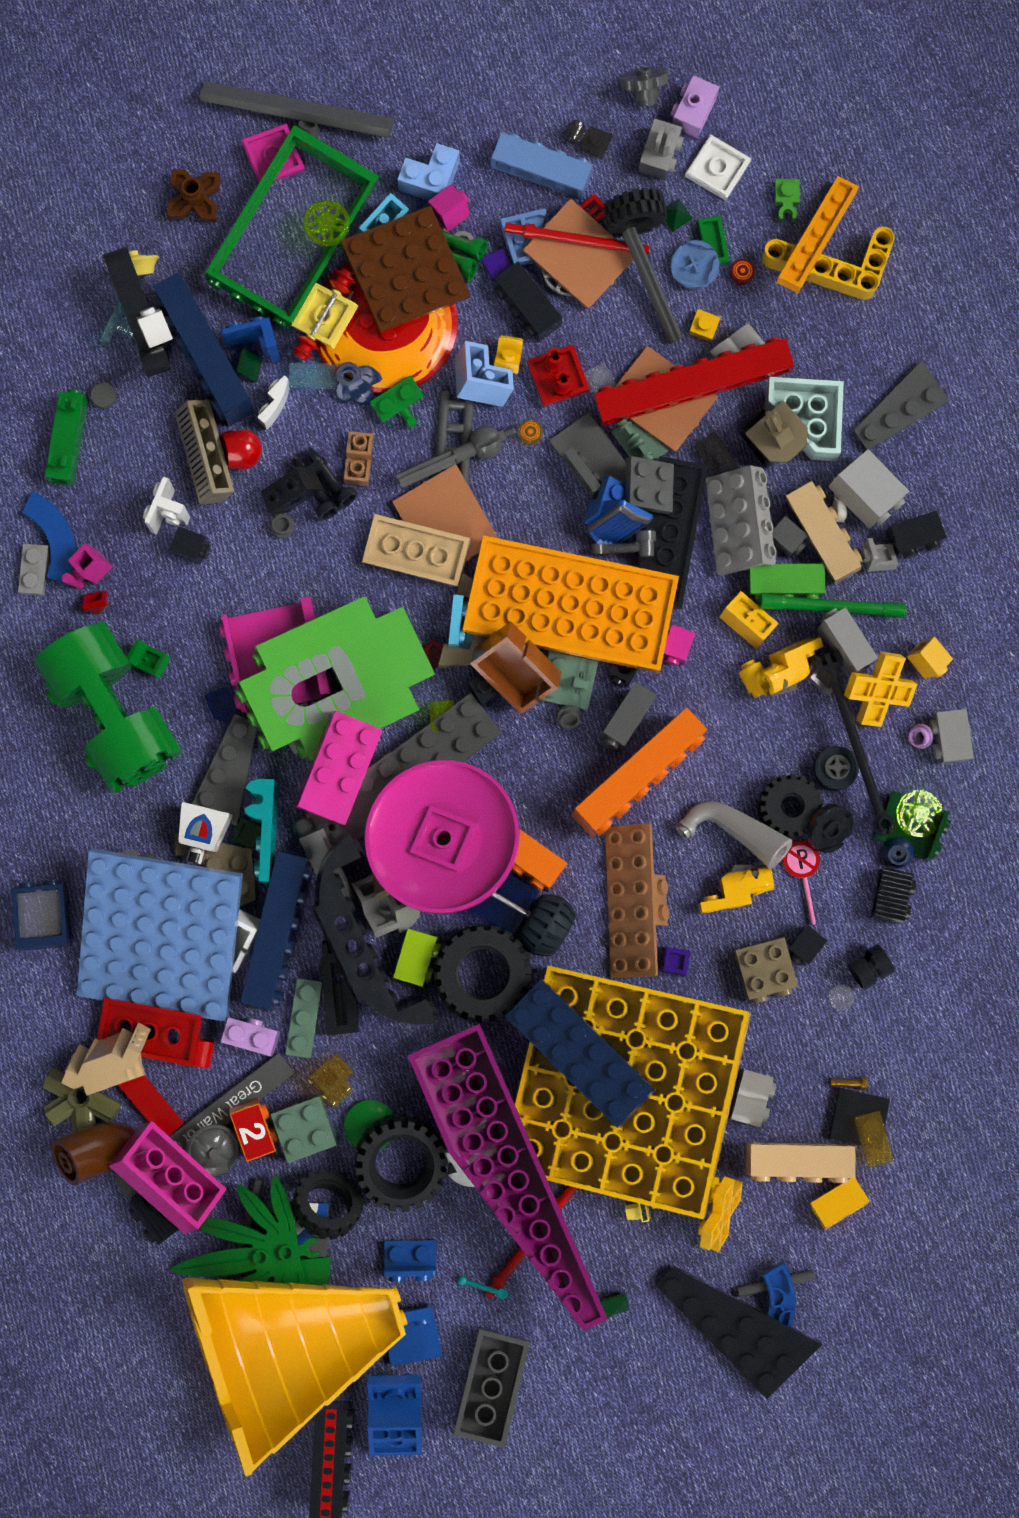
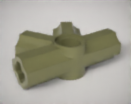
[42,1067,122,1132]

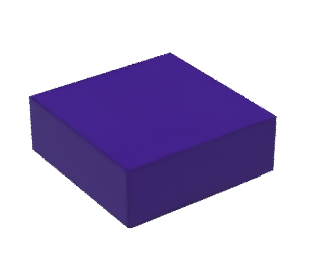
[482,248,512,282]
[661,947,691,976]

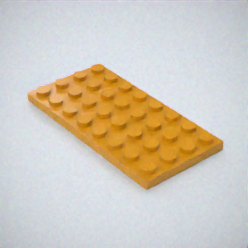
[463,535,679,673]

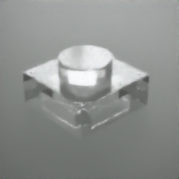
[584,362,616,397]

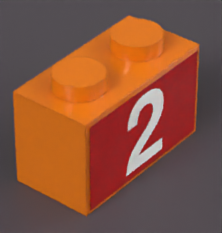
[229,1098,279,1162]

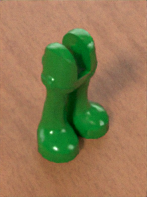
[441,227,488,283]

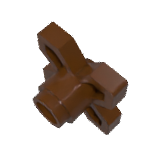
[167,169,221,223]

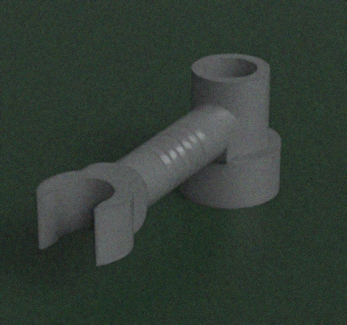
[591,530,656,558]

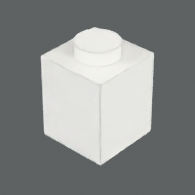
[136,307,173,348]

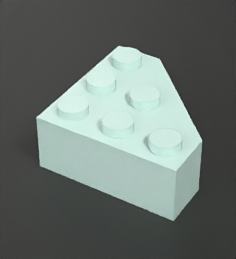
[765,377,844,461]

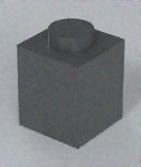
[772,516,808,559]

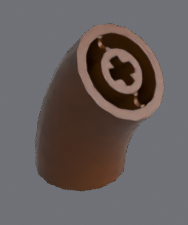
[52,1122,135,1185]

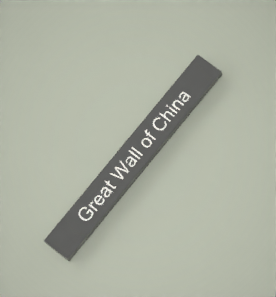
[114,1053,295,1200]

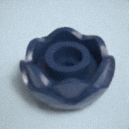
[882,837,914,868]

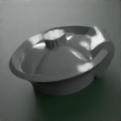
[186,1125,240,1177]

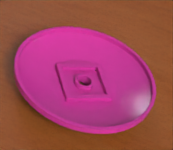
[365,760,520,914]

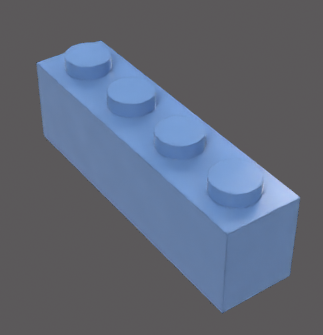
[491,132,593,200]

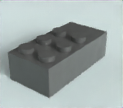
[453,1327,530,1448]

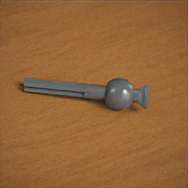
[395,425,516,489]

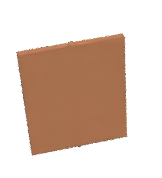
[523,199,633,309]
[614,346,718,453]
[392,464,498,562]

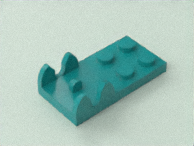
[244,779,279,885]

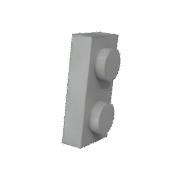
[18,544,50,596]

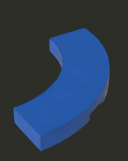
[22,491,76,588]
[762,1260,795,1328]

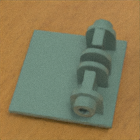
[611,419,670,460]

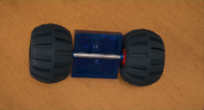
[469,873,576,957]

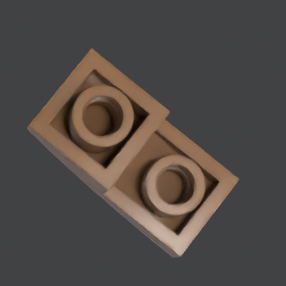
[344,431,374,486]

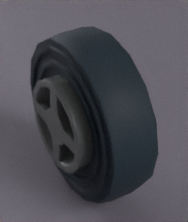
[813,746,859,791]

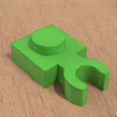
[774,179,800,222]

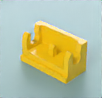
[719,591,779,649]
[810,1178,870,1230]

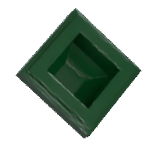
[666,199,693,232]

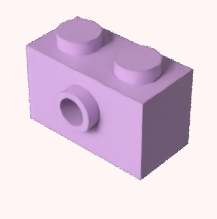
[670,75,720,139]
[221,1017,280,1056]

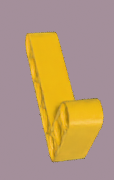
[762,227,895,300]

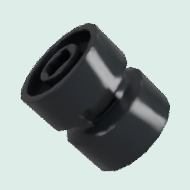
[846,944,895,990]

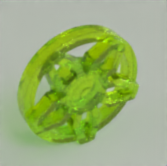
[303,200,350,246]
[897,790,943,837]

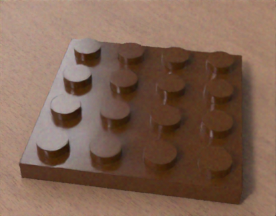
[340,206,471,334]

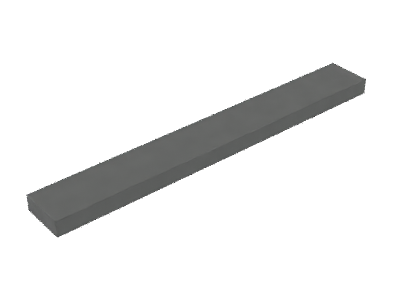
[200,81,394,138]

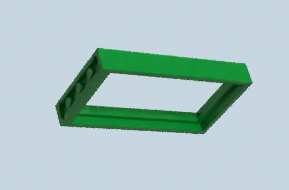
[205,125,379,330]

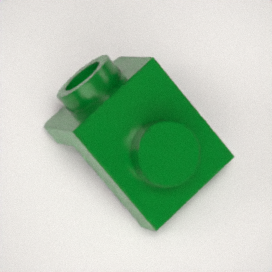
[127,639,171,679]

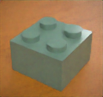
[271,1096,338,1163]

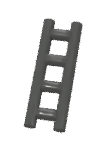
[434,391,474,484]

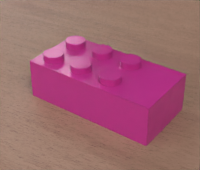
[293,711,383,825]
[109,1121,226,1234]

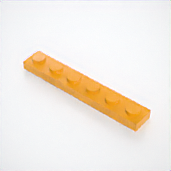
[776,176,859,293]

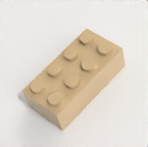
[745,1142,855,1183]

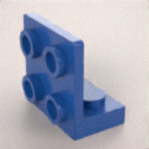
[221,317,281,363]
[383,1239,437,1282]
[388,1303,442,1366]

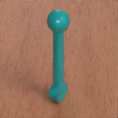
[457,1275,508,1299]

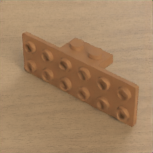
[605,823,669,978]

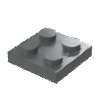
[625,456,674,514]

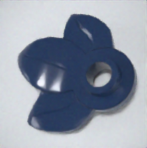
[335,362,382,404]

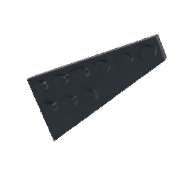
[655,1265,822,1399]

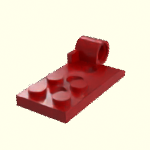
[97,997,215,1068]

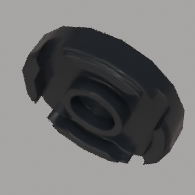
[807,803,853,853]

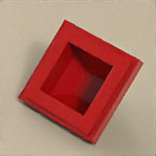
[82,590,108,615]

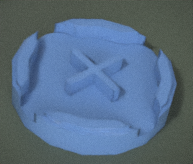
[670,240,720,290]

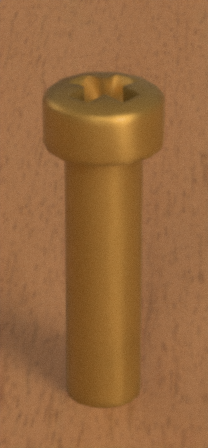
[831,1077,868,1090]

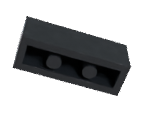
[494,261,562,343]

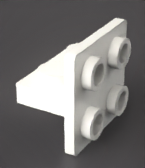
[143,477,190,535]

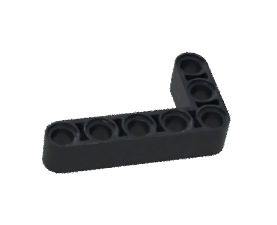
[103,247,171,378]

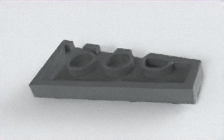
[853,360,949,451]
[192,714,258,826]

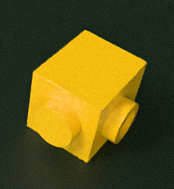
[906,637,953,679]

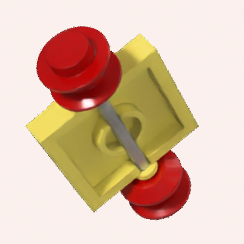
[291,268,358,362]

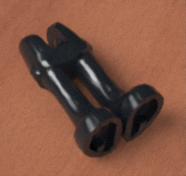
[292,447,358,521]

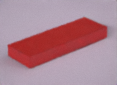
[118,1075,185,1136]

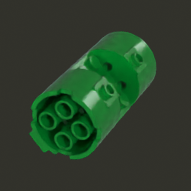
[34,621,183,794]

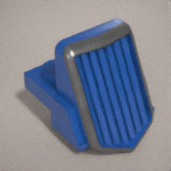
[583,476,653,544]

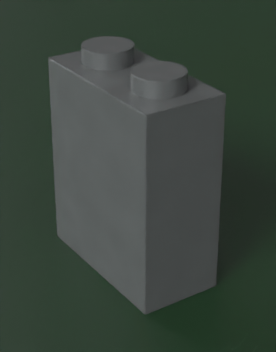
[600,682,657,753]

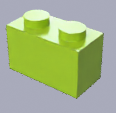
[393,929,441,987]

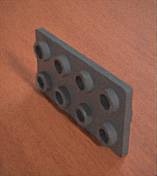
[550,413,626,500]

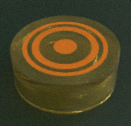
[518,419,543,446]

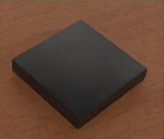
[829,1088,890,1149]

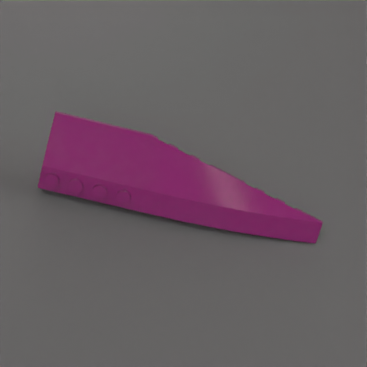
[408,1024,608,1331]

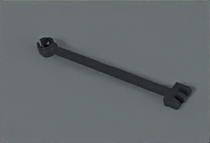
[814,650,895,836]

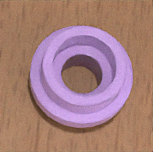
[909,724,933,749]

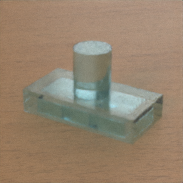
[99,299,133,348]
[289,362,339,389]

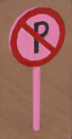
[783,841,820,925]

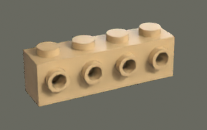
[786,481,863,584]

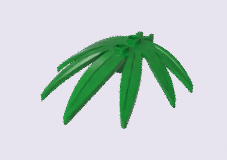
[171,1175,321,1284]

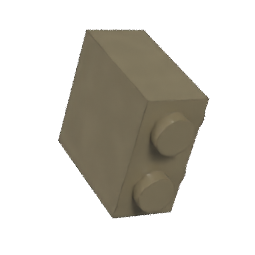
[732,937,798,1004]

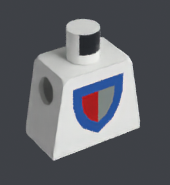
[178,802,233,864]

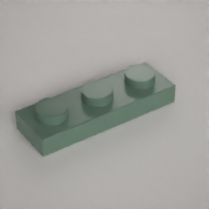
[285,979,323,1058]

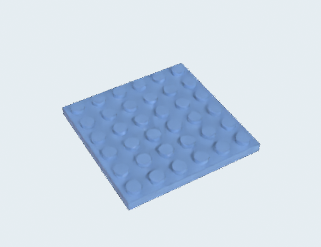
[77,848,243,1022]

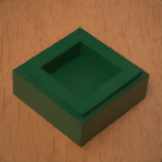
[231,818,261,851]

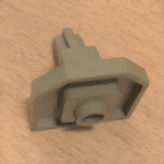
[745,401,808,463]

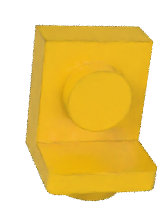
[494,335,523,374]

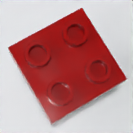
[527,344,590,408]

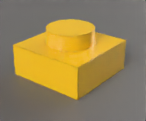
[689,309,721,342]

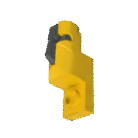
[756,637,824,696]
[698,864,774,914]

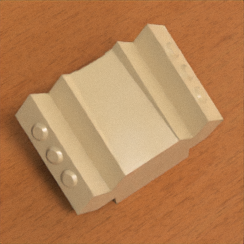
[61,1022,151,1096]

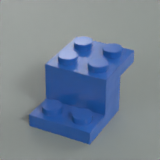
[367,1373,422,1456]

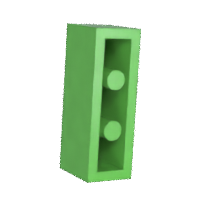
[747,564,825,602]

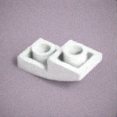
[258,375,290,430]

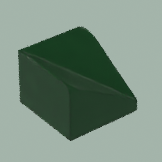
[600,1291,629,1319]

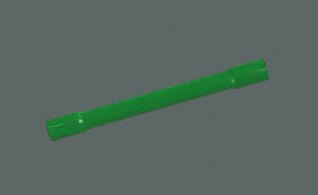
[758,594,907,618]

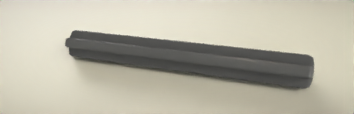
[622,227,682,343]

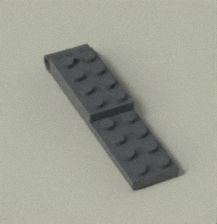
[292,693,502,846]

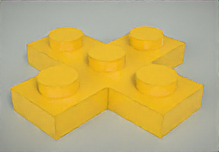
[844,652,918,727]
[698,1176,743,1252]

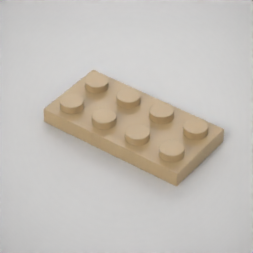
[362,514,471,587]

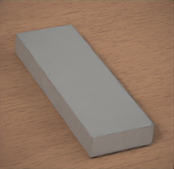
[299,828,355,900]

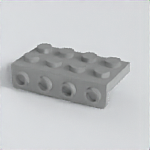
[706,465,776,576]

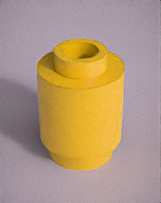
[738,659,765,698]

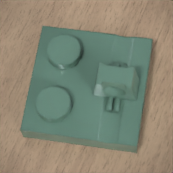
[539,651,598,710]

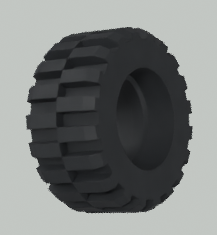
[434,924,532,1023]

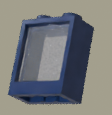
[11,880,72,951]

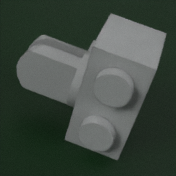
[638,119,684,181]

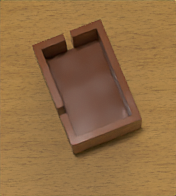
[470,621,562,714]

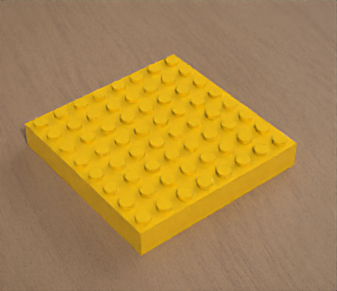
[515,966,751,1219]

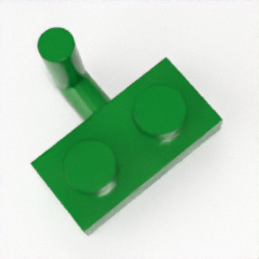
[370,376,424,427]

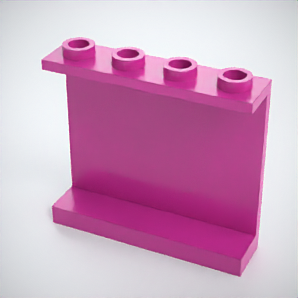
[219,596,332,716]

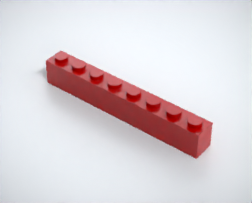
[594,337,794,427]

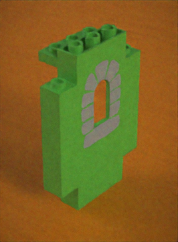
[235,596,435,763]

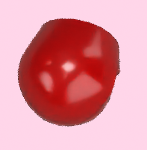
[219,430,262,470]

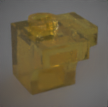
[308,1054,354,1109]

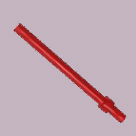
[504,222,650,255]

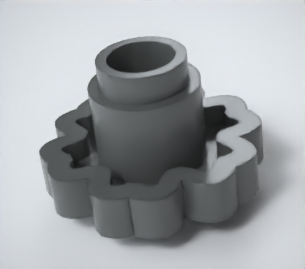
[620,67,669,106]

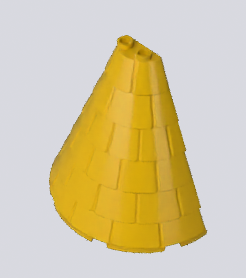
[182,1277,407,1476]

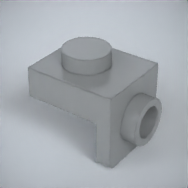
[860,538,898,572]

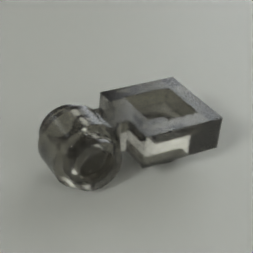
[564,120,613,160]

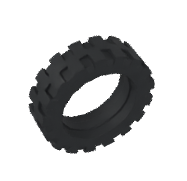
[291,1168,364,1240]

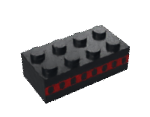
[309,1401,355,1518]

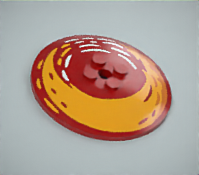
[314,262,458,395]

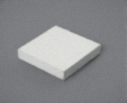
[685,134,751,201]

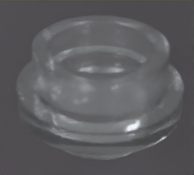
[829,985,855,1010]

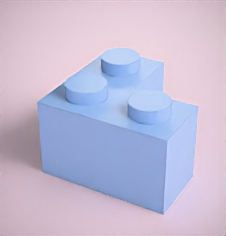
[397,143,460,201]
[455,341,514,407]

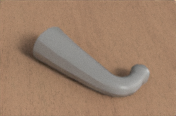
[676,801,792,870]

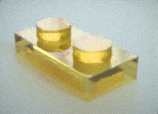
[854,1111,894,1168]

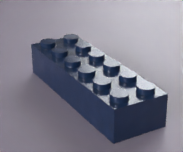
[153,272,255,426]
[240,852,314,1011]
[505,979,656,1128]

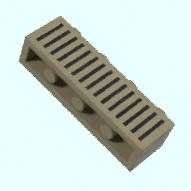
[175,399,234,505]

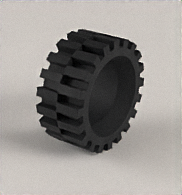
[355,1114,447,1212]

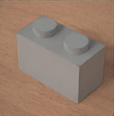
[929,709,974,765]

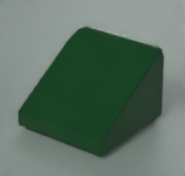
[236,349,262,383]

